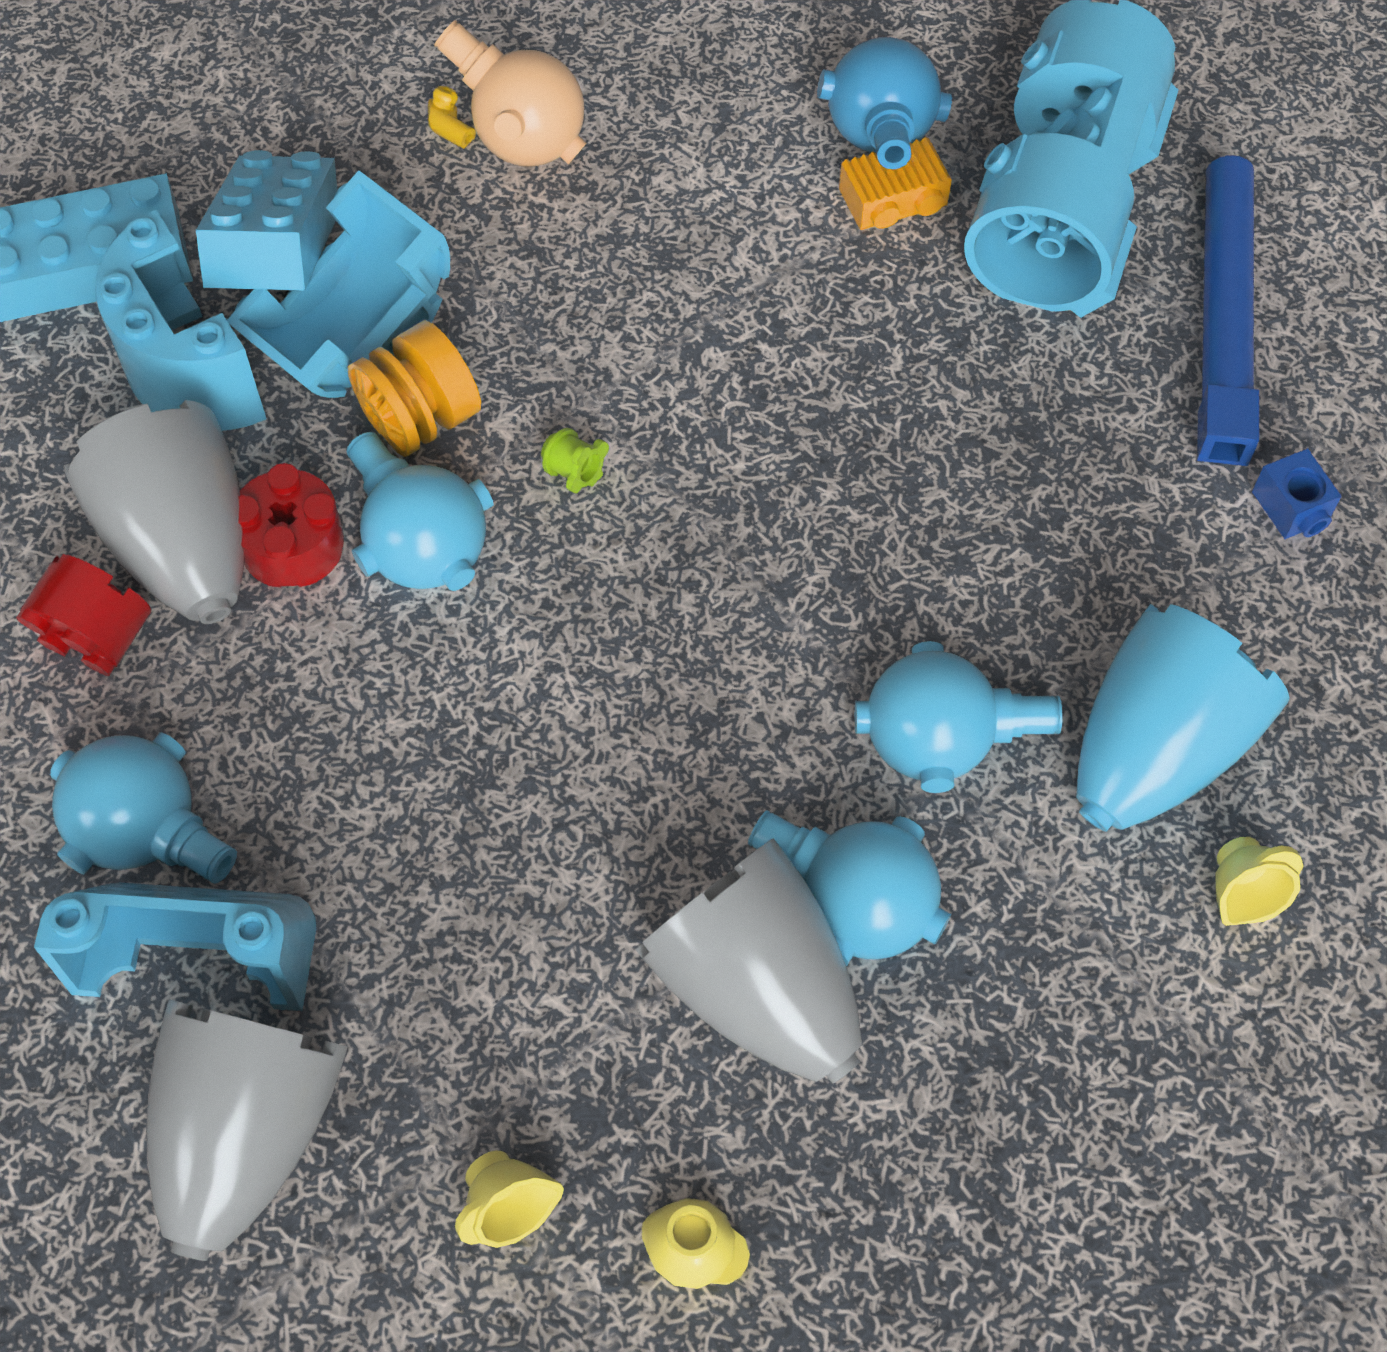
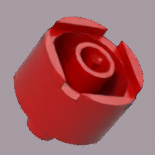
[238,463,344,588]
[16,554,152,677]

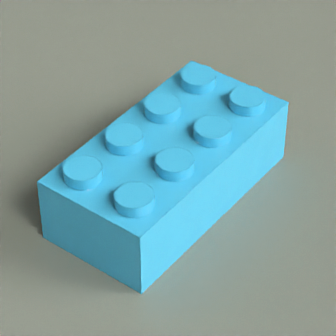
[196,150,337,290]
[0,173,193,322]

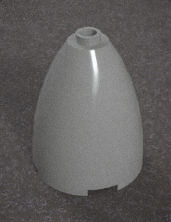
[64,400,245,624]
[635,838,862,1084]
[146,999,348,1261]

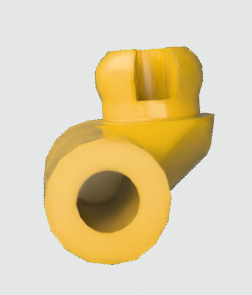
[427,86,476,149]

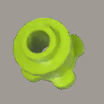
[541,428,609,493]

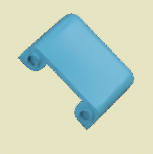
[34,882,316,1011]

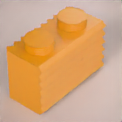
[839,137,952,230]

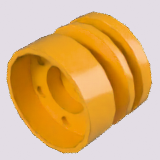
[348,320,481,457]

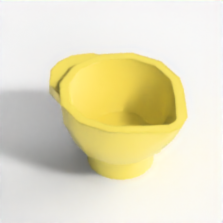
[1216,837,1304,926]
[455,1151,564,1248]
[642,1198,750,1289]

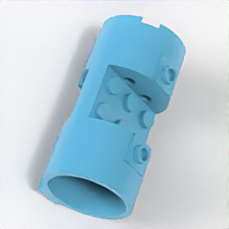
[964,0,1179,318]

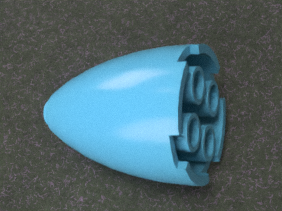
[1076,604,1289,832]

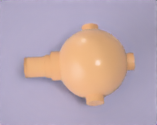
[434,20,587,167]

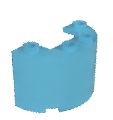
[227,170,450,398]
[95,209,267,431]

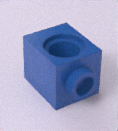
[1252,448,1342,539]

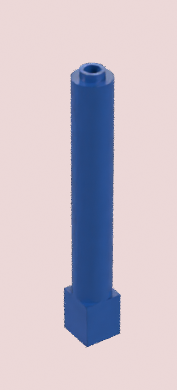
[1197,155,1259,466]

